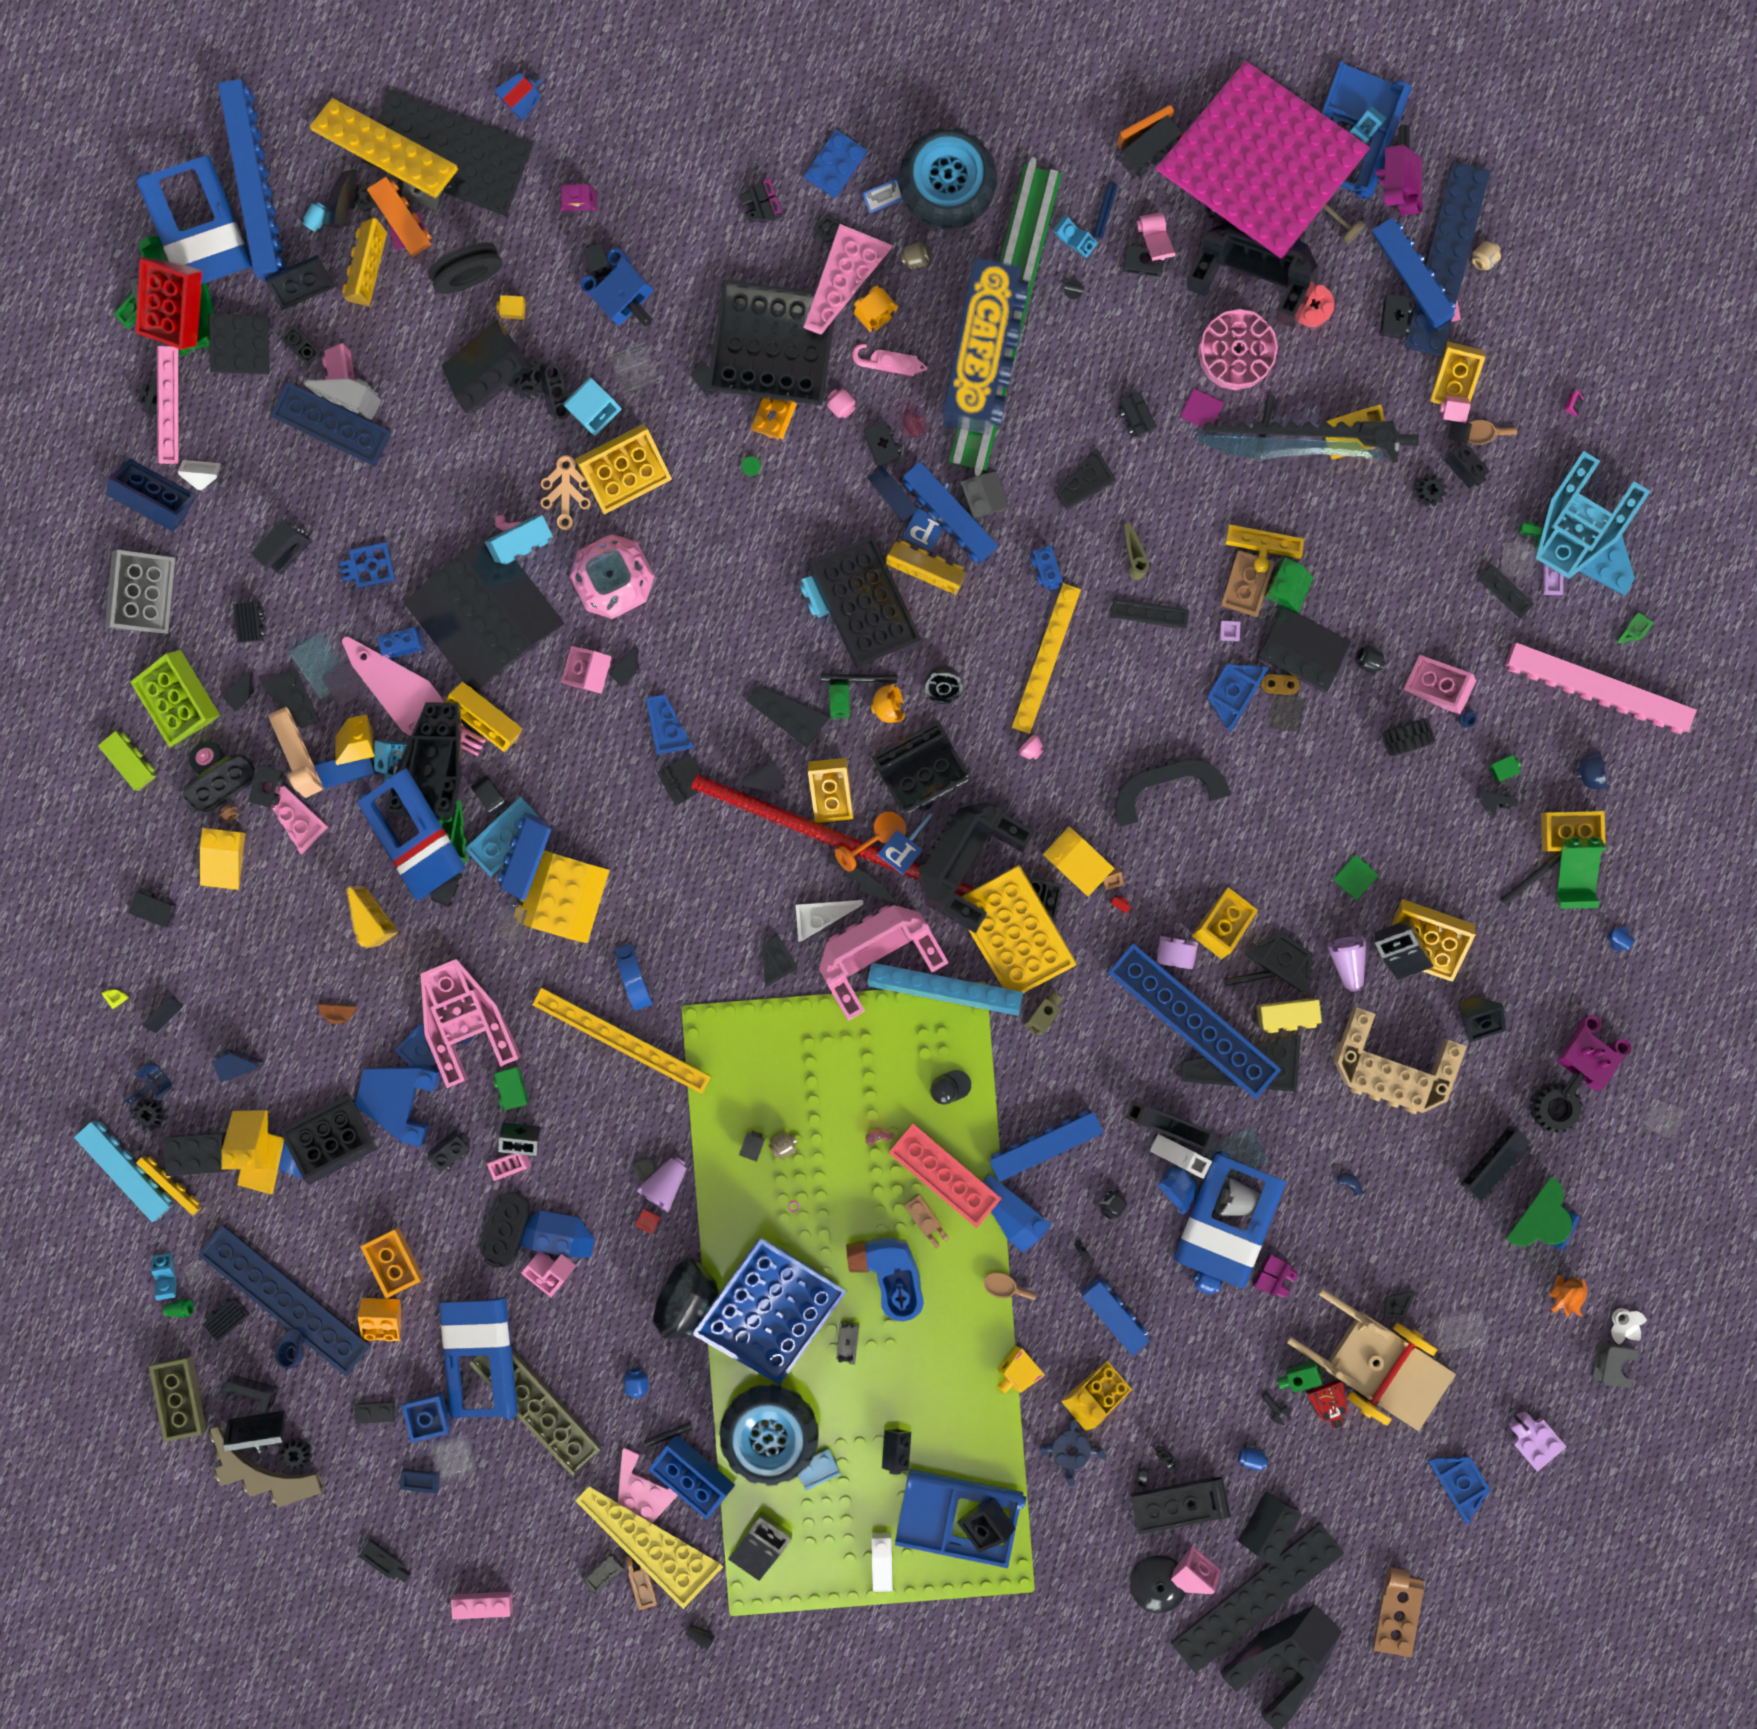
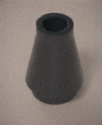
[686,1624,715,1650]

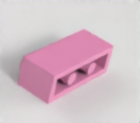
[451,1592,513,1619]

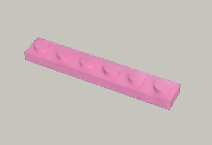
[157,346,178,464]

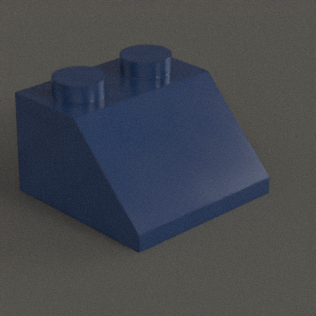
[212,1050,265,1082]

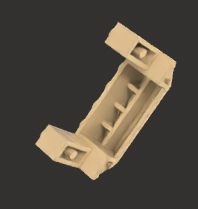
[1333,1006,1467,1114]

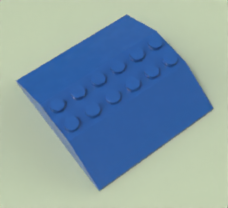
[692,1238,847,1385]

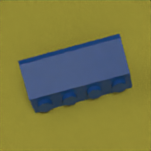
[497,813,551,901]
[649,1435,735,1520]

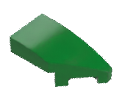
[1617,611,1654,644]

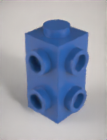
[1030,545,1063,591]

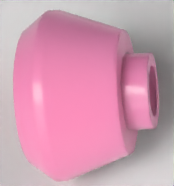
[1019,735,1043,760]

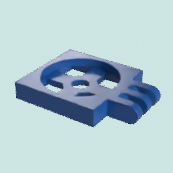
[339,542,395,588]

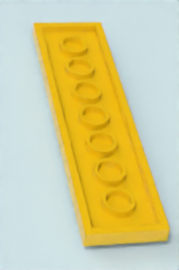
[310,98,458,198]

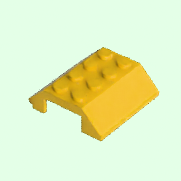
[515,850,610,943]

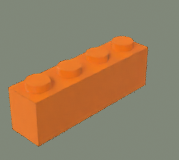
[367,177,432,257]

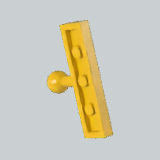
[1225,524,1304,572]

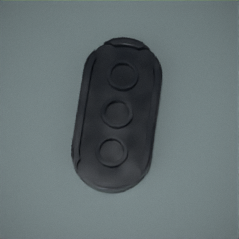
[183,754,255,812]
[480,1192,530,1268]

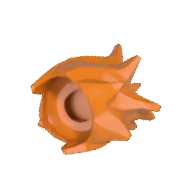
[1549,1275,1587,1317]

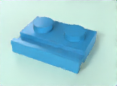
[798,1448,841,1490]

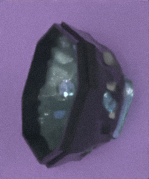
[652,1257,719,1339]

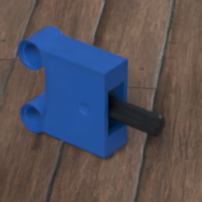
[580,248,654,327]

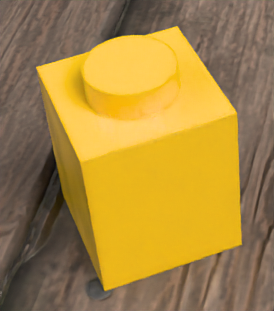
[496,295,526,319]

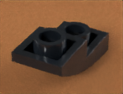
[280,325,321,366]

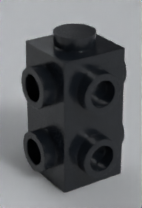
[1444,443,1490,489]
[428,1129,470,1173]
[882,1428,912,1475]

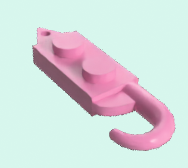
[852,344,928,376]

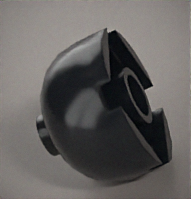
[925,665,963,704]

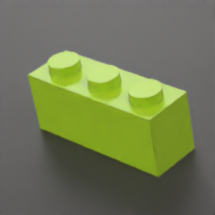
[98,731,156,791]

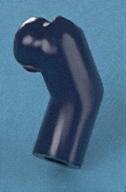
[1337,1173,1363,1196]

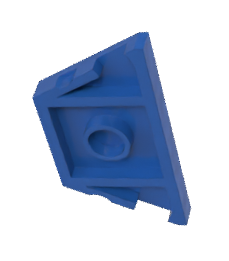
[1206,664,1269,732]
[1427,1455,1490,1525]

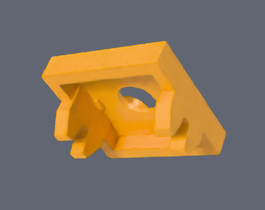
[751,398,797,440]

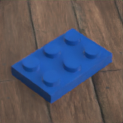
[804,129,868,199]

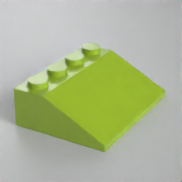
[130,650,220,748]

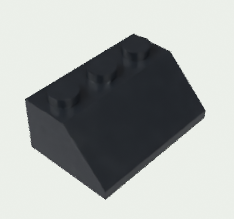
[1238,1491,1302,1565]

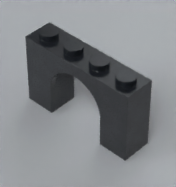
[250,519,312,575]

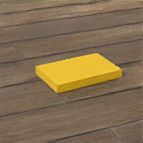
[237,1133,284,1194]

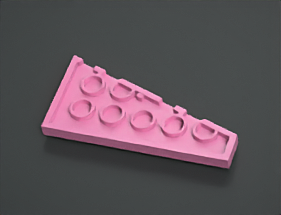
[803,224,893,335]

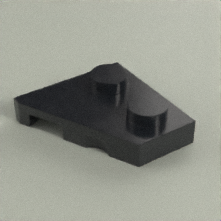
[762,935,798,987]

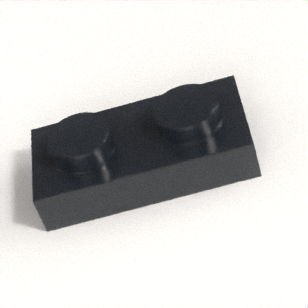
[354,1401,395,1424]

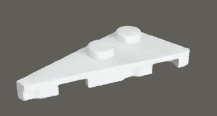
[796,900,863,942]

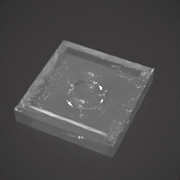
[430,1434,477,1482]

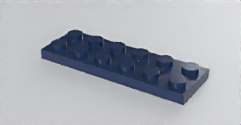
[271,382,392,467]

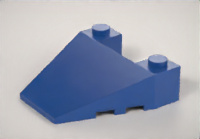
[355,1064,441,1147]

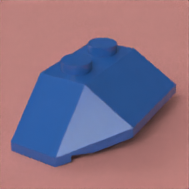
[520,1210,595,1258]

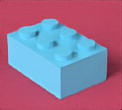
[484,515,553,564]

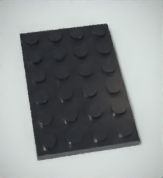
[807,535,922,668]

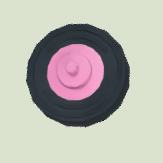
[189,741,224,774]

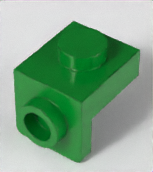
[1518,521,1544,549]

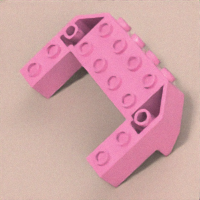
[819,905,949,1021]

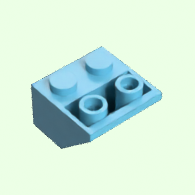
[563,377,622,436]
[800,576,830,618]

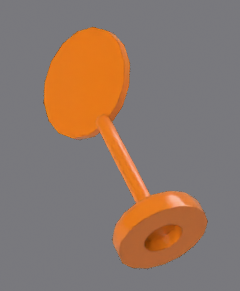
[835,812,906,872]

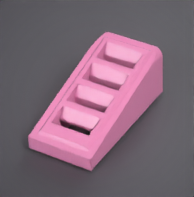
[487,1153,531,1181]

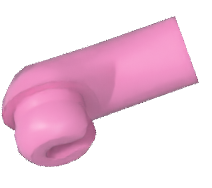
[494,515,521,531]

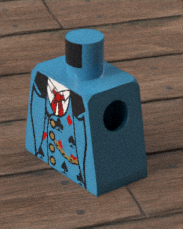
[374,740,408,782]

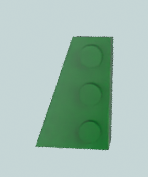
[438,800,469,863]

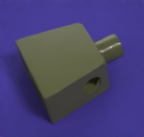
[1023,992,1062,1036]

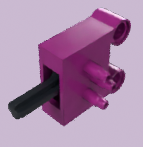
[1375,125,1423,216]
[1556,1015,1632,1099]

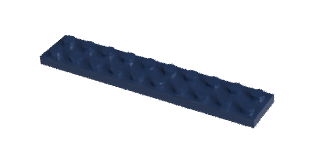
[1404,162,1491,357]
[198,1224,372,1376]

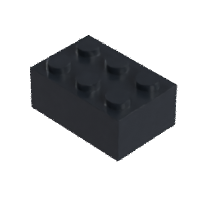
[1119,115,1182,179]
[163,1132,229,1176]

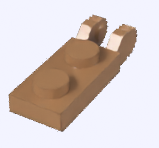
[904,1194,949,1248]
[626,1556,658,1610]

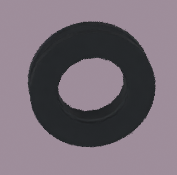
[428,242,503,294]

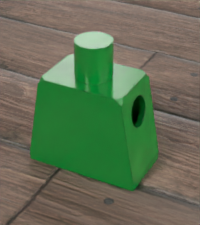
[829,682,850,719]
[1277,1360,1322,1392]

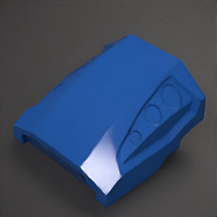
[1158,1166,1197,1215]

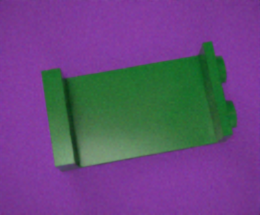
[1556,837,1606,909]

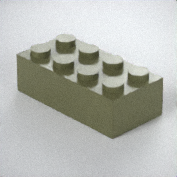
[149,1355,207,1442]

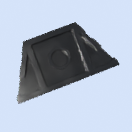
[1244,932,1313,995]

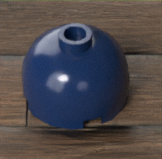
[1576,751,1608,790]

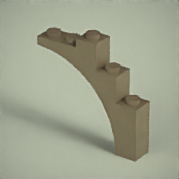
[210,1423,325,1508]

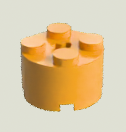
[854,285,898,332]

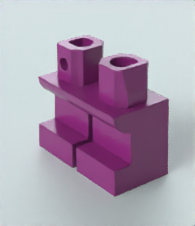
[1252,1253,1298,1298]

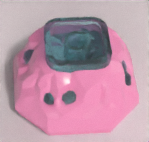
[569,534,655,619]

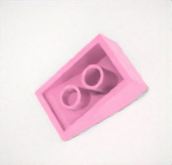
[1404,655,1476,714]

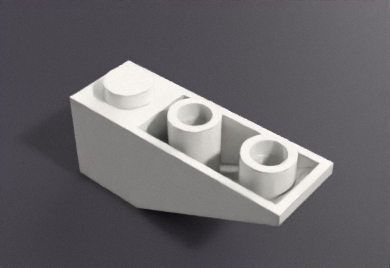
[1150,1134,1212,1179]

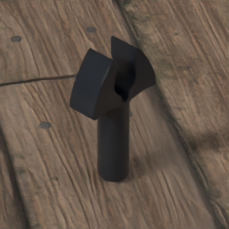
[1262,1392,1291,1425]

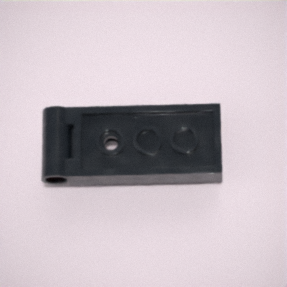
[1130,1477,1231,1535]

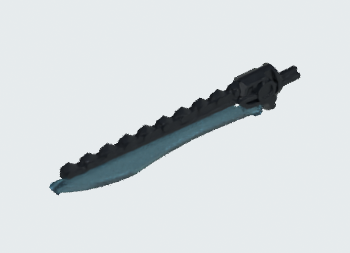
[1196,421,1419,463]

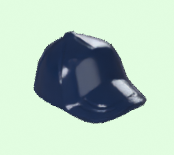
[275,1329,305,1370]

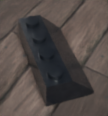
[1460,1126,1531,1201]

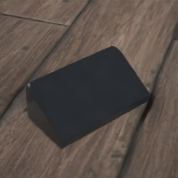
[142,997,183,1033]

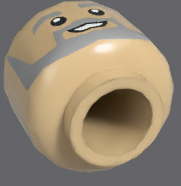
[1472,241,1501,270]

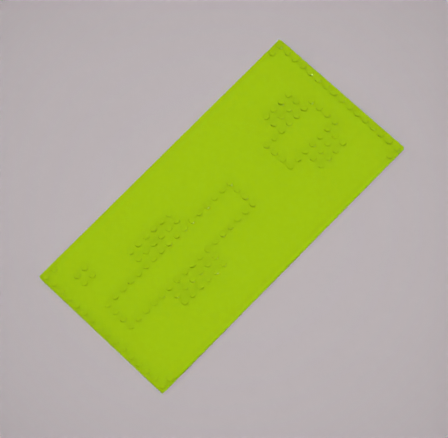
[682,982,1035,1616]

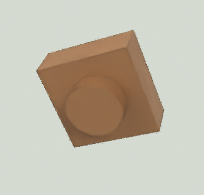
[1103,867,1124,890]

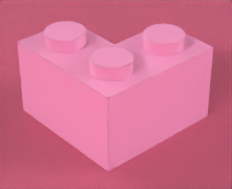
[521,1251,576,1297]

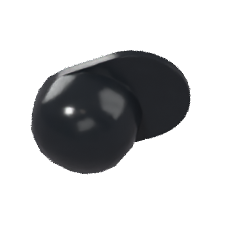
[930,1070,971,1105]

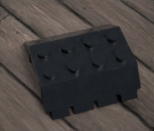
[871,720,971,815]

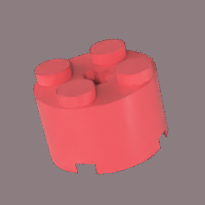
[1298,285,1334,327]

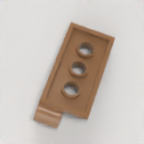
[1373,1567,1424,1658]

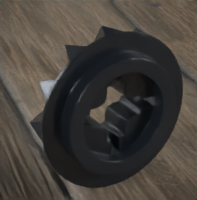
[1154,1446,1180,1470]

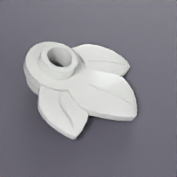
[1611,1308,1647,1344]

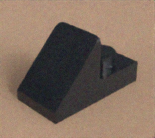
[1476,791,1518,818]

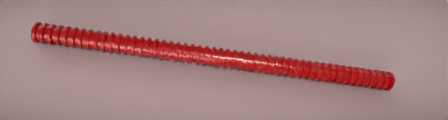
[691,774,977,896]

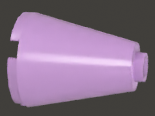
[1328,936,1366,991]
[636,1157,686,1213]

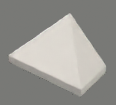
[178,460,221,490]

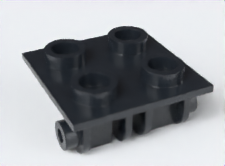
[657,754,703,806]

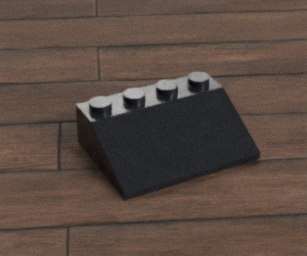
[441,320,531,413]
[1256,607,1351,693]
[280,1094,378,1185]

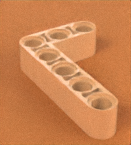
[268,707,324,798]

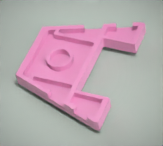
[618,1447,678,1523]

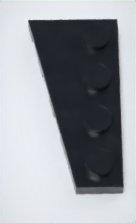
[746,686,830,748]

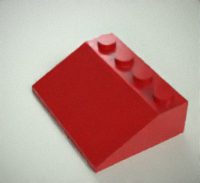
[135,258,202,350]

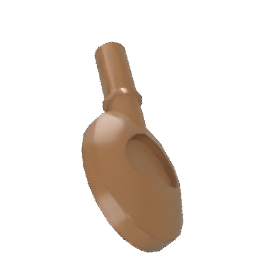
[1468,420,1517,445]
[984,1272,1037,1300]

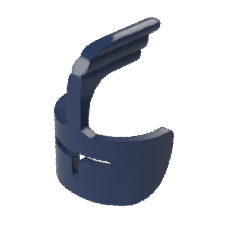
[124,1063,172,1104]

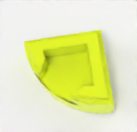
[101,989,129,1009]

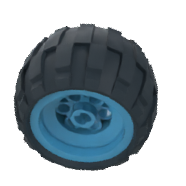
[899,127,997,230]
[719,1384,819,1486]

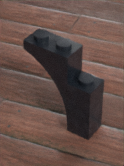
[1125,1100,1216,1151]

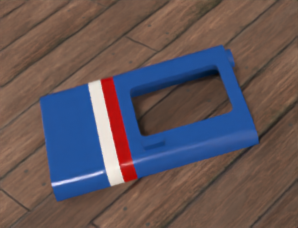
[357,768,466,902]

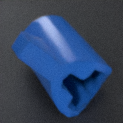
[1607,927,1635,952]

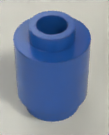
[1238,1448,1268,1471]

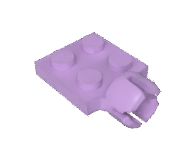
[1509,1412,1566,1472]

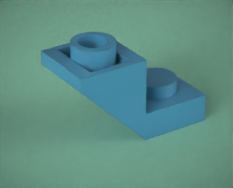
[1052,215,1097,258]
[151,1253,177,1300]

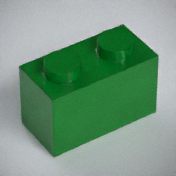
[493,1066,529,1110]

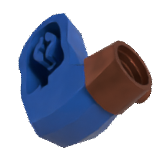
[846,1238,924,1322]

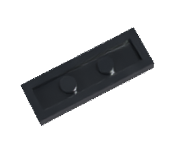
[1478,565,1534,619]

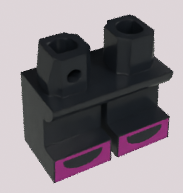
[740,178,782,223]

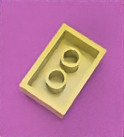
[1256,998,1322,1033]

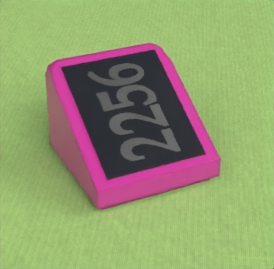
[1564,390,1584,416]

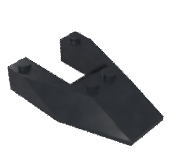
[1220,1604,1342,1729]

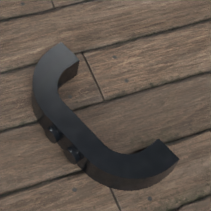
[1115,759,1231,827]

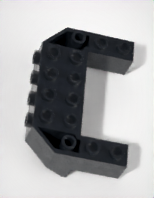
[1187,222,1318,328]
[918,802,1035,934]

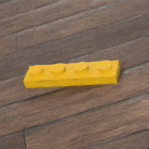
[136,1156,202,1215]

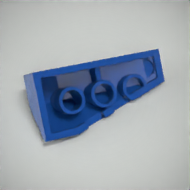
[983,1174,1051,1252]

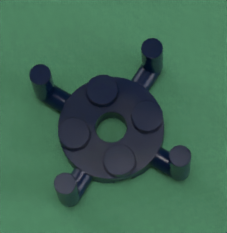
[1039,1417,1105,1486]

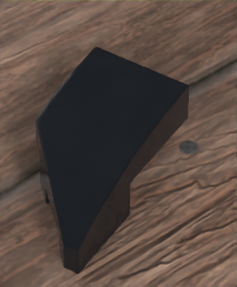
[609,647,639,687]
[223,672,254,711]

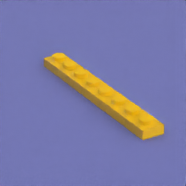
[1012,583,1081,734]

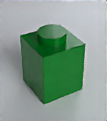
[1488,755,1521,782]

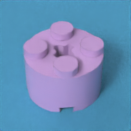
[1156,936,1198,969]

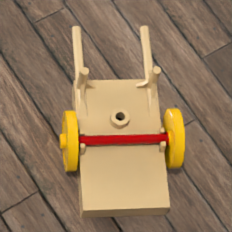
[1287,1288,1456,1431]

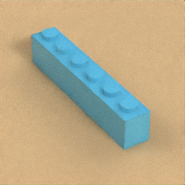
[74,1120,174,1222]

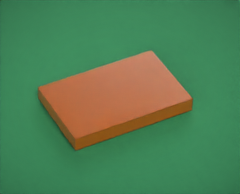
[1117,105,1174,148]

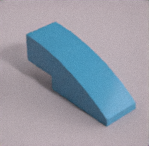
[1349,106,1387,144]

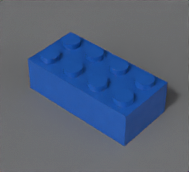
[1080,1277,1150,1356]

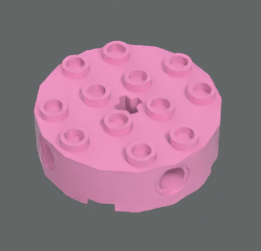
[1198,309,1278,390]

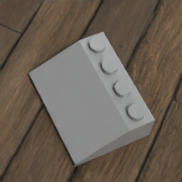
[304,378,381,421]
[105,550,175,634]

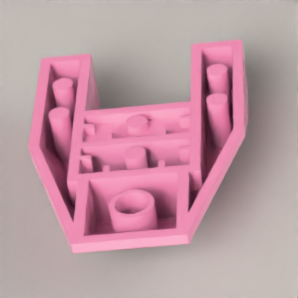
[421,959,521,1088]

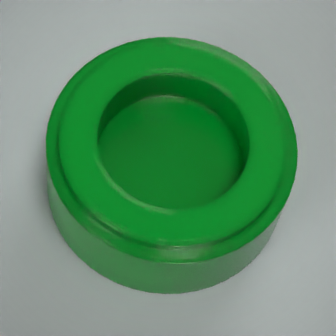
[742,456,761,476]

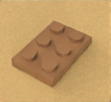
[1220,550,1275,617]

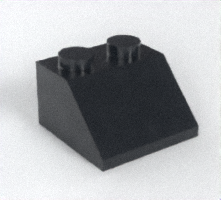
[957,1498,1016,1553]

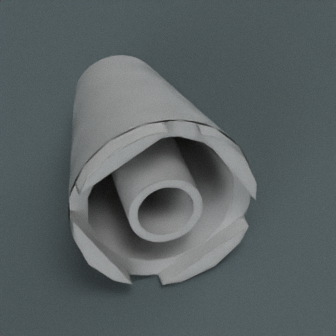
[1215,1177,1261,1216]

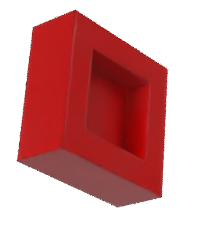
[1110,896,1131,913]
[635,1208,661,1234]

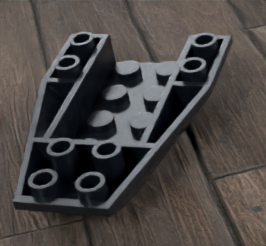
[386,702,461,821]

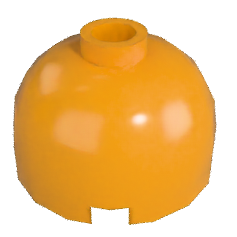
[871,684,905,723]

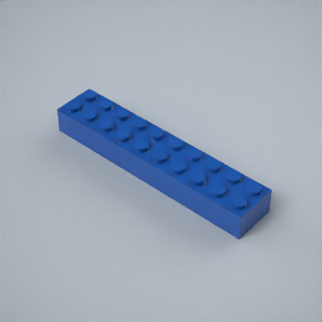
[218,79,287,281]
[1107,944,1281,1099]

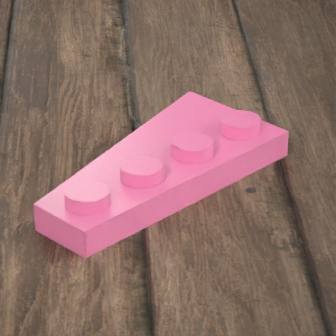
[264,782,329,855]

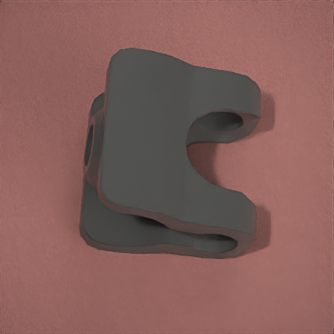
[1592,1342,1639,1388]

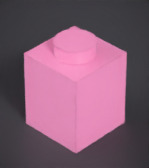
[1439,395,1470,423]

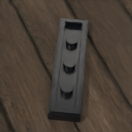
[1110,598,1189,629]

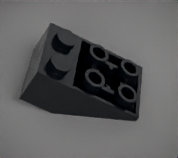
[1375,919,1434,980]
[728,1512,792,1581]

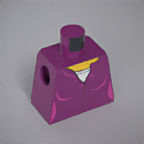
[560,184,597,211]

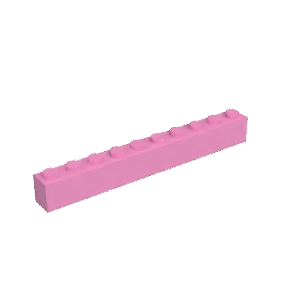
[1504,643,1697,734]

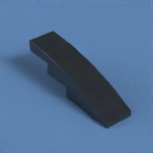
[828,855,896,903]

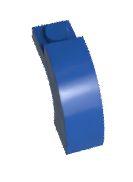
[614,943,653,1011]

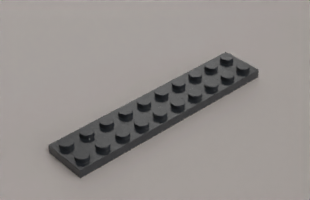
[1171,1522,1344,1674]

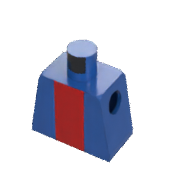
[494,72,542,121]

